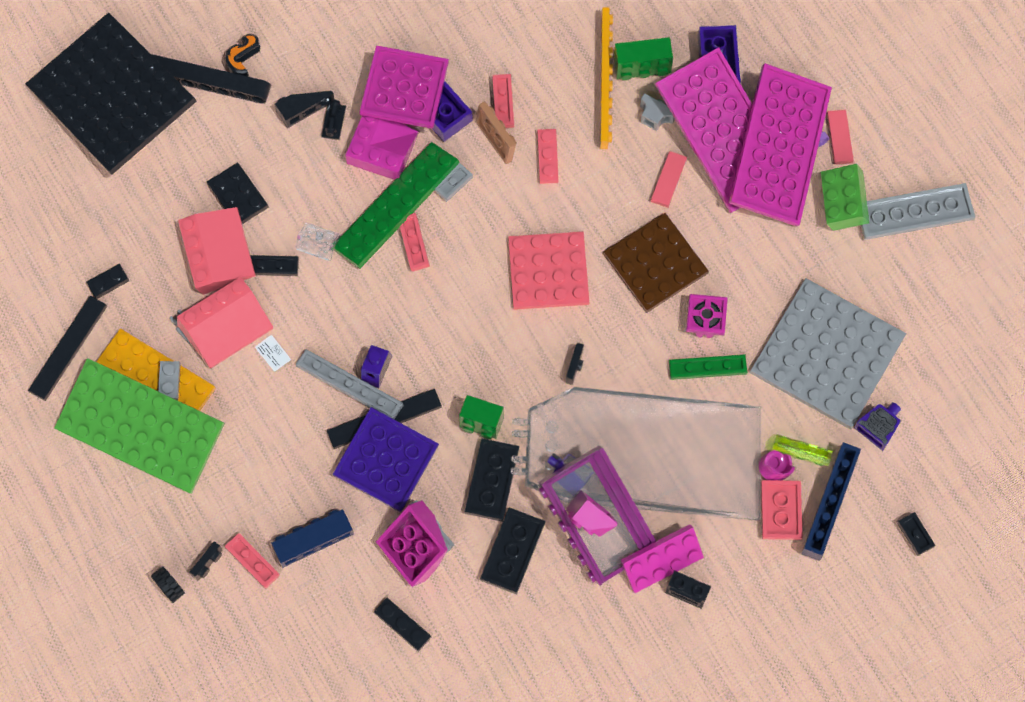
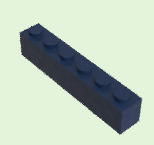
[801,442,861,561]

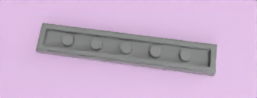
[296,349,403,419]

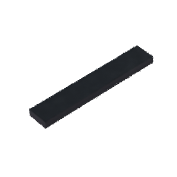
[28,296,107,401]
[327,389,442,449]

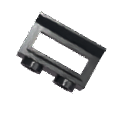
[665,570,711,609]

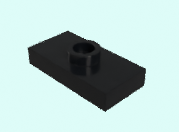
[566,343,584,385]

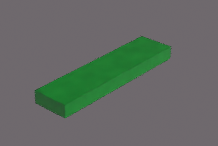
[669,354,747,380]

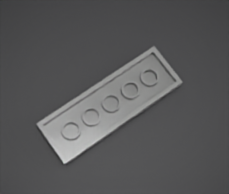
[861,183,975,240]

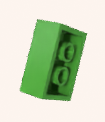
[821,164,869,231]

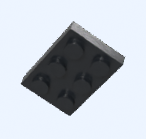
[207,162,269,224]

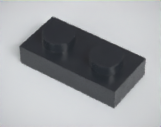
[86,263,129,299]
[897,512,936,556]
[189,541,223,581]

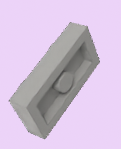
[434,163,473,202]
[158,361,180,400]

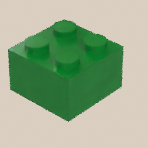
[459,395,504,439]

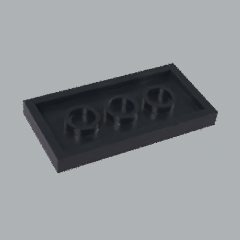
[465,438,520,522]
[480,507,546,595]

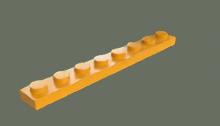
[600,7,613,149]

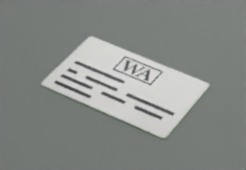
[255,335,291,372]

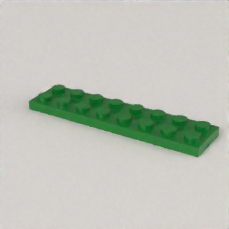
[332,142,460,269]

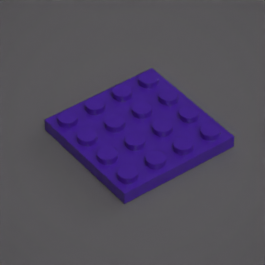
[333,407,439,512]

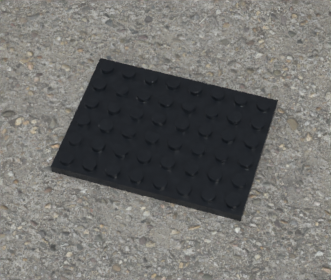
[25,12,197,175]

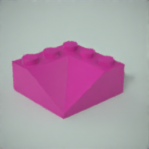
[346,115,419,180]
[376,500,448,587]

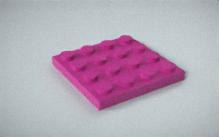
[360,45,449,129]

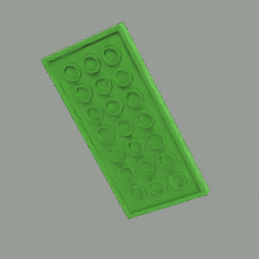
[55,358,225,494]

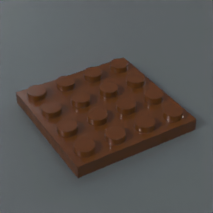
[603,213,709,313]

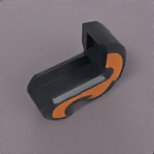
[225,34,260,77]

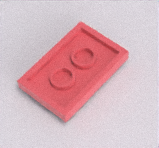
[761,480,802,540]

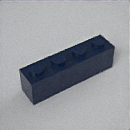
[271,509,354,568]

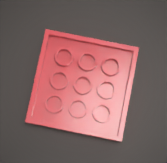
[508,232,589,310]

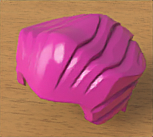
[758,450,795,481]

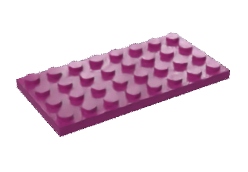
[655,47,752,213]
[729,63,832,226]

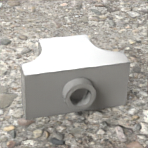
[640,93,675,131]

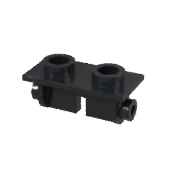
[321,100,346,140]

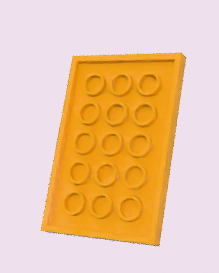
[96,328,216,411]

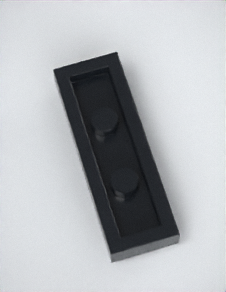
[374,598,432,652]

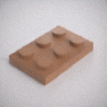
[475,101,516,164]

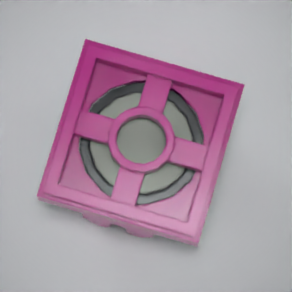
[686,294,728,338]

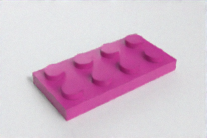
[621,524,704,593]

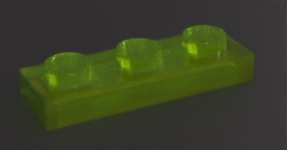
[772,434,833,466]

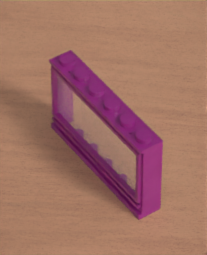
[538,445,656,586]

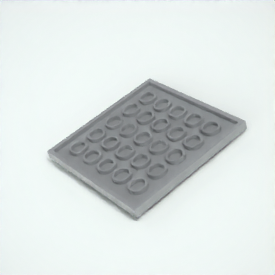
[750,278,907,430]

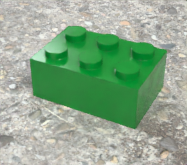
[613,37,673,80]

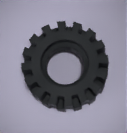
[151,566,185,603]

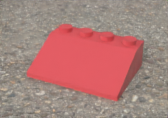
[178,207,256,295]
[177,277,273,369]

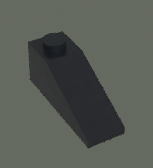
[275,91,335,128]

